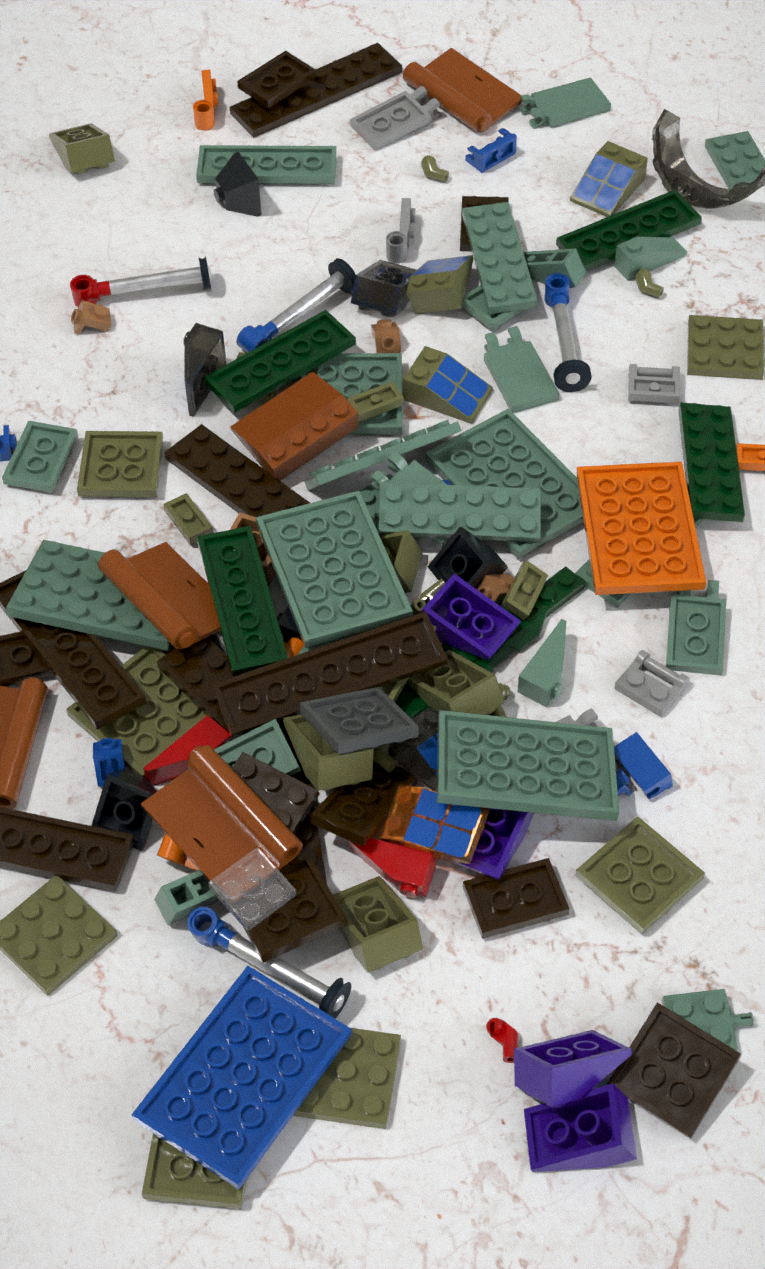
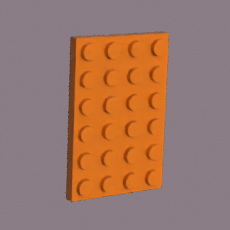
[576,461,706,595]

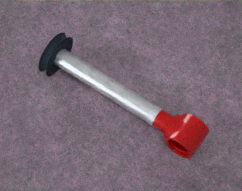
[70,255,212,307]

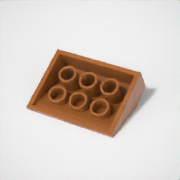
[230,372,359,480]

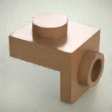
[71,300,111,334]
[371,319,401,353]
[477,574,514,603]

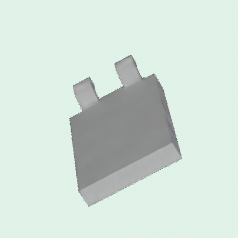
[350,86,441,151]

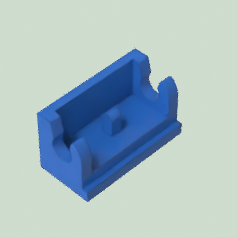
[465,128,517,173]
[614,732,673,799]

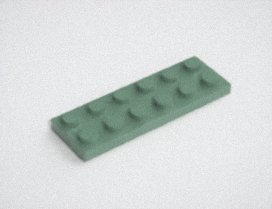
[196,145,337,184]
[462,202,537,314]
[304,420,462,490]
[378,482,541,542]

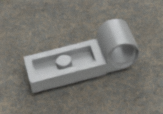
[386,198,416,264]

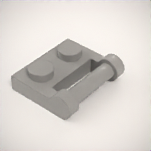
[628,364,680,404]
[614,650,690,717]

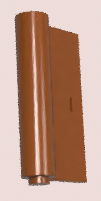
[403,47,522,133]
[98,542,221,649]
[0,677,48,809]
[141,745,303,906]

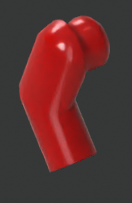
[486,1018,518,1063]

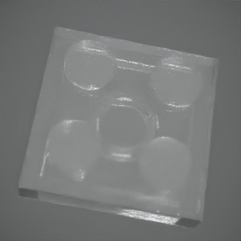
[209,847,296,932]

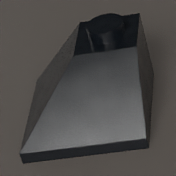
[213,151,261,217]
[427,527,508,589]
[91,769,157,851]

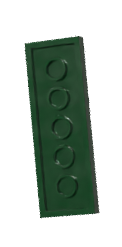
[556,190,702,272]
[204,310,356,413]
[678,402,745,522]
[197,526,288,677]

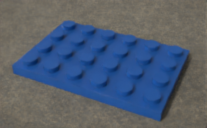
[131,965,352,1190]

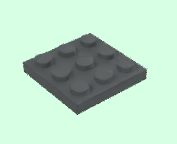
[300,687,419,754]

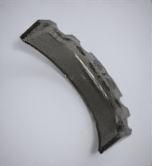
[651,109,765,209]

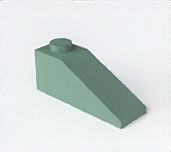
[614,237,687,281]
[523,249,586,288]
[517,619,567,707]
[154,870,224,925]

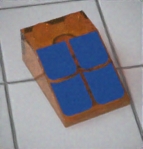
[379,785,490,864]

